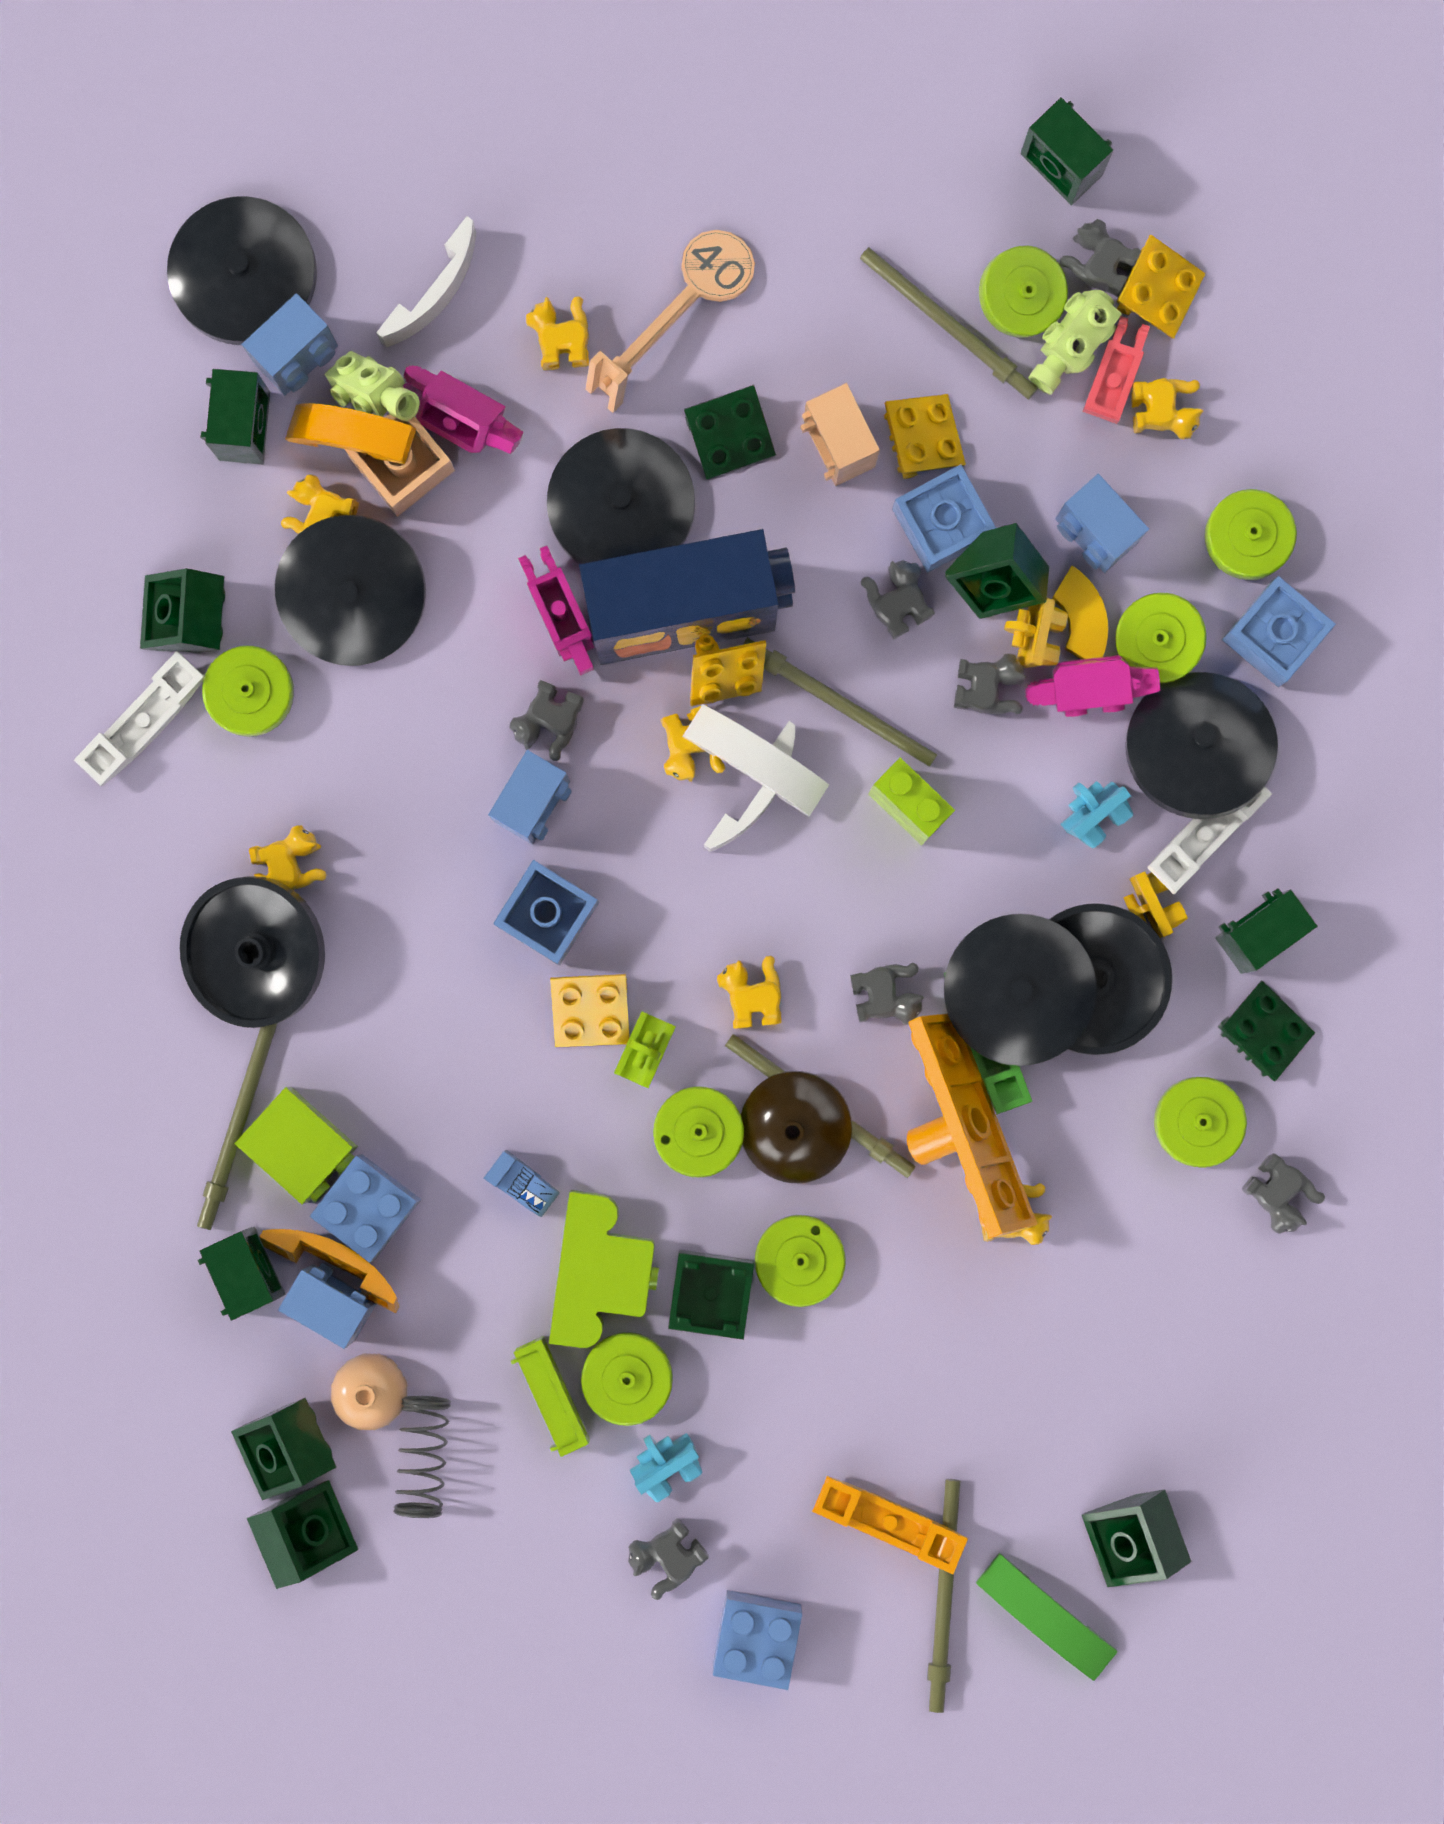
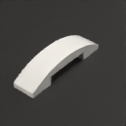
[376,216,476,347]
[74,651,205,786]
[682,704,829,817]
[704,721,795,852]
[1147,787,1272,894]

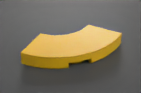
[1052,566,1108,659]

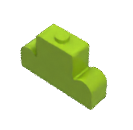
[549,1190,659,1348]

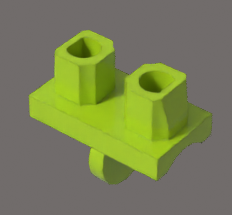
[614,1011,676,1089]

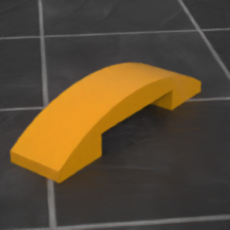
[285,403,416,464]
[259,1229,400,1313]
[812,1476,968,1574]

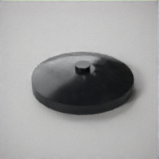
[167,196,317,345]
[547,428,695,565]
[275,515,426,666]
[1125,672,1278,819]
[179,876,325,1028]
[1049,903,1172,1055]
[944,914,1097,1066]

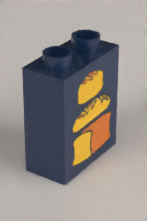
[579,529,795,665]

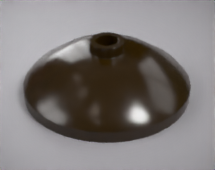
[741,1071,852,1183]

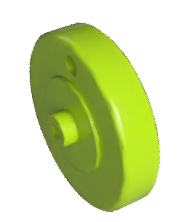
[979,246,1068,338]
[1205,489,1297,580]
[1116,593,1207,683]
[202,646,294,737]
[1154,1077,1247,1168]
[653,1086,744,1178]
[755,1215,846,1307]
[581,1332,673,1426]

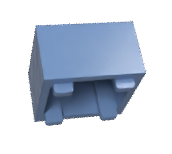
[892,464,996,573]
[1222,576,1336,688]
[488,750,572,845]
[278,1263,376,1349]

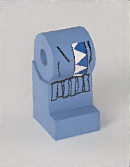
[483,1150,560,1217]

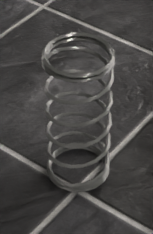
[393,1396,451,1518]

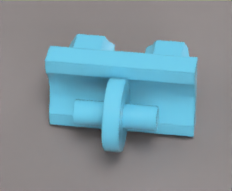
[1060,781,1134,848]
[630,1433,702,1502]

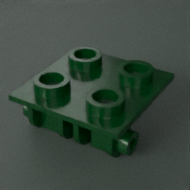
[684,384,776,479]
[1218,980,1315,1082]

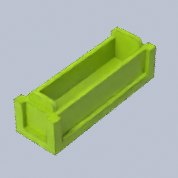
[510,1336,590,1457]

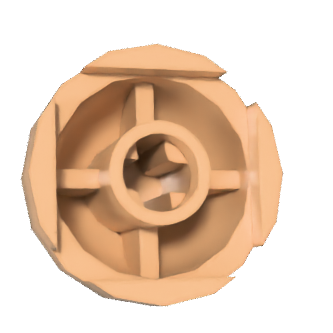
[331,1353,407,1430]

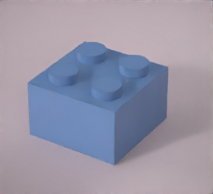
[241,293,338,396]
[1055,473,1149,573]
[493,860,600,966]
[309,1154,422,1263]
[713,1590,803,1690]

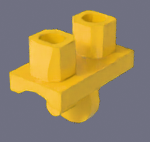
[1004,598,1068,668]
[1123,871,1188,938]

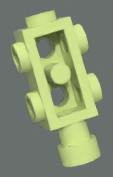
[1028,290,1122,395]
[324,351,420,421]

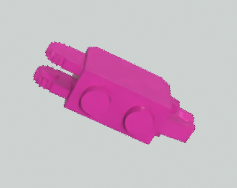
[403,365,524,454]
[518,545,595,676]
[1025,655,1160,717]

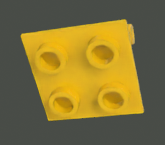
[1117,235,1206,339]
[883,394,966,479]
[690,634,766,706]
[550,974,629,1047]

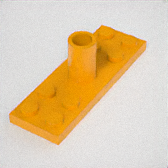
[907,1013,1038,1239]

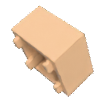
[800,383,880,486]

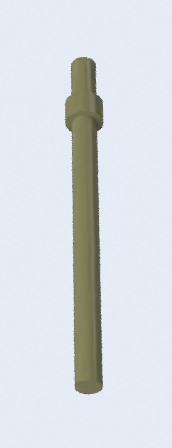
[860,247,1038,400]
[743,637,937,767]
[197,1023,278,1230]
[725,1034,916,1178]
[927,1479,961,1713]

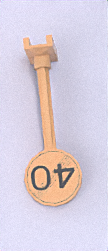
[585,230,755,413]

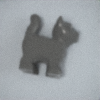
[1060,219,1141,296]
[861,560,935,639]
[954,653,1026,714]
[509,680,584,761]
[850,963,924,1025]
[1242,1153,1325,1234]
[628,1518,709,1600]

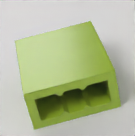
[868,757,955,846]
[234,1087,358,1205]

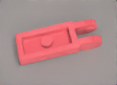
[1082,316,1150,424]

